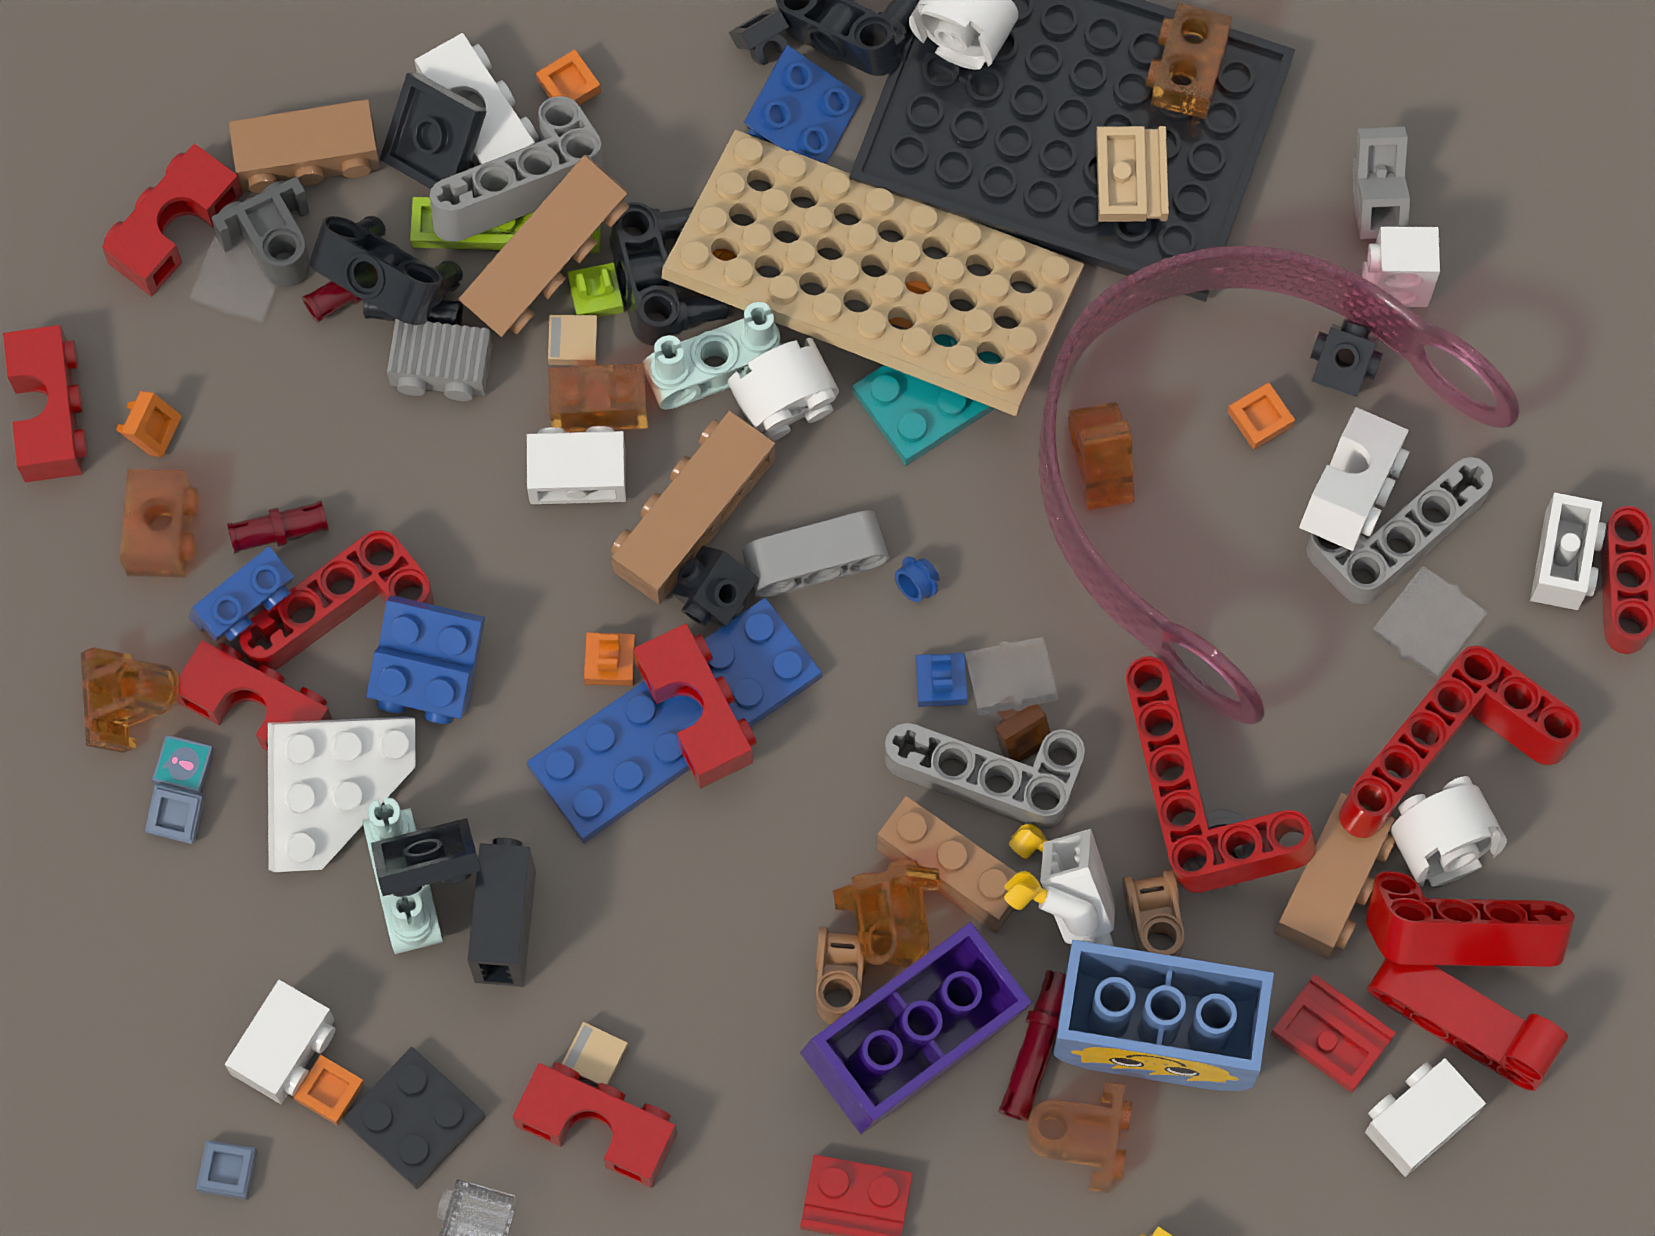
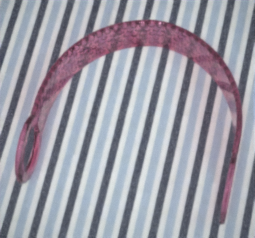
[1039,246,1520,724]

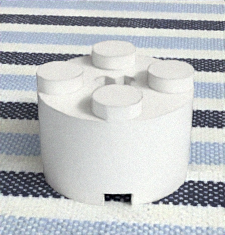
[909,0,1019,70]
[728,338,839,442]
[1391,776,1507,887]

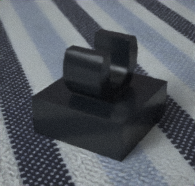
[729,9,789,66]

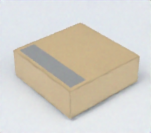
[548,315,598,366]
[562,1022,628,1086]

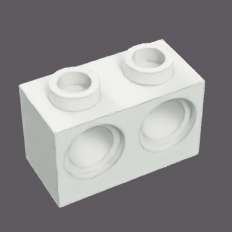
[1362,227,1440,307]

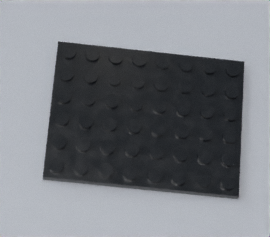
[849,0,1295,302]

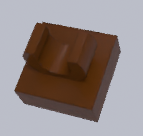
[994,698,1051,762]

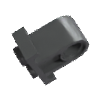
[211,176,310,287]

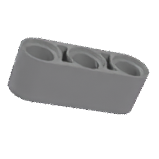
[742,511,890,598]

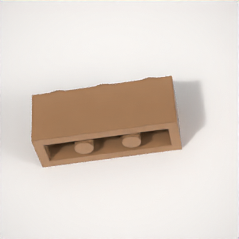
[228,99,381,193]
[1274,793,1395,959]
[877,796,1017,934]

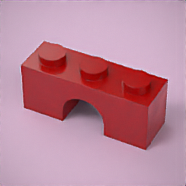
[102,143,243,297]
[3,325,88,483]
[633,623,757,789]
[171,640,332,751]
[512,1062,677,1188]

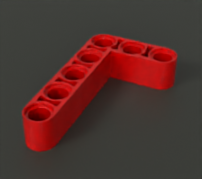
[1339,646,1581,838]
[1126,656,1316,893]

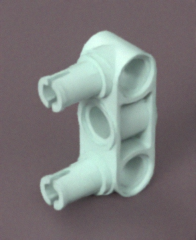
[642,302,782,410]
[363,798,443,954]

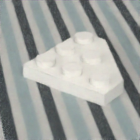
[268,717,415,872]

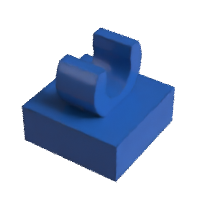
[916,653,967,707]

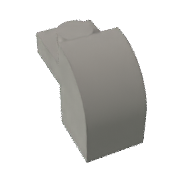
[1353,127,1410,239]

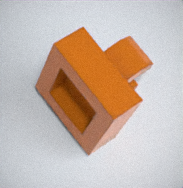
[116,391,182,458]
[584,632,635,686]

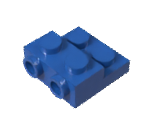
[189,546,294,642]
[366,595,485,724]

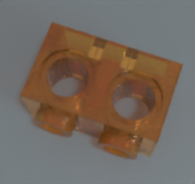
[1146,2,1233,119]

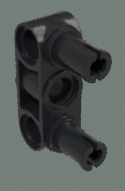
[776,0,919,76]
[610,202,729,346]
[309,216,463,325]

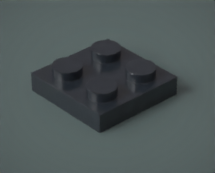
[379,73,487,189]
[371,818,481,897]
[342,1046,486,1190]

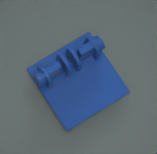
[743,45,862,164]

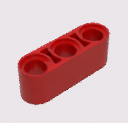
[1600,506,1655,654]

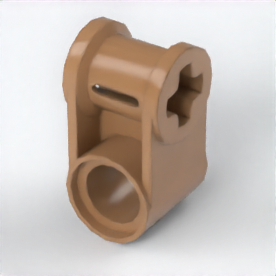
[1122,869,1184,957]
[816,926,869,1025]

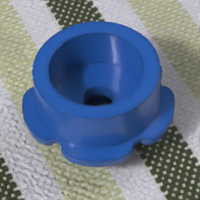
[895,556,939,602]

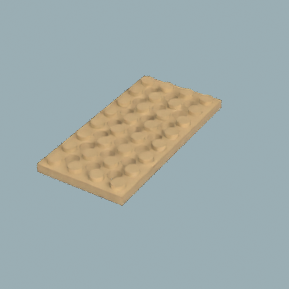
[661,129,1084,416]

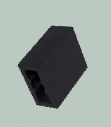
[467,838,536,987]

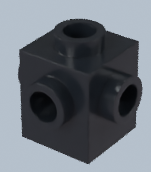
[1310,319,1383,397]
[671,546,759,626]

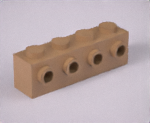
[458,154,630,337]
[611,411,776,605]

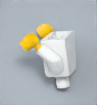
[1004,824,1115,946]

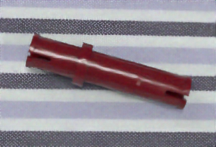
[998,970,1066,1122]

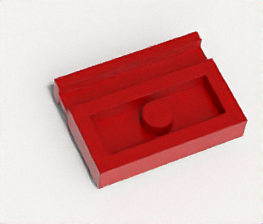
[1271,974,1396,1093]
[800,1154,913,1236]

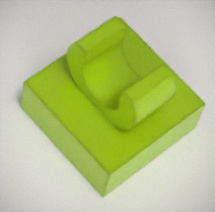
[567,262,624,318]

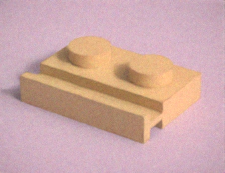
[1096,126,1169,222]

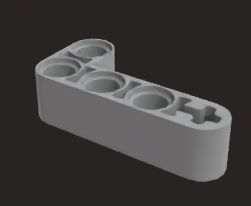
[430,96,603,241]
[1306,457,1493,605]
[884,723,1085,829]

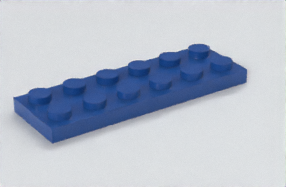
[527,598,822,843]

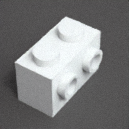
[527,426,626,504]
[1530,492,1606,610]
[225,980,336,1105]
[1365,1058,1486,1178]

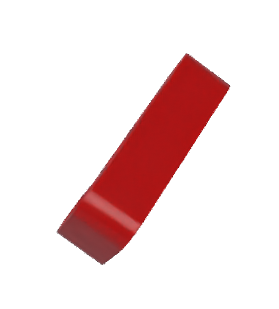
[239,530,434,670]
[1365,871,1575,967]
[1367,958,1568,1091]

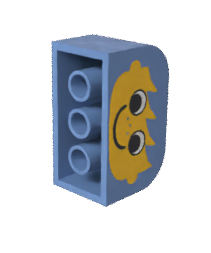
[1054,940,1274,1091]

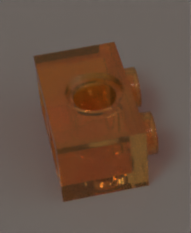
[548,363,648,432]
[120,469,199,577]

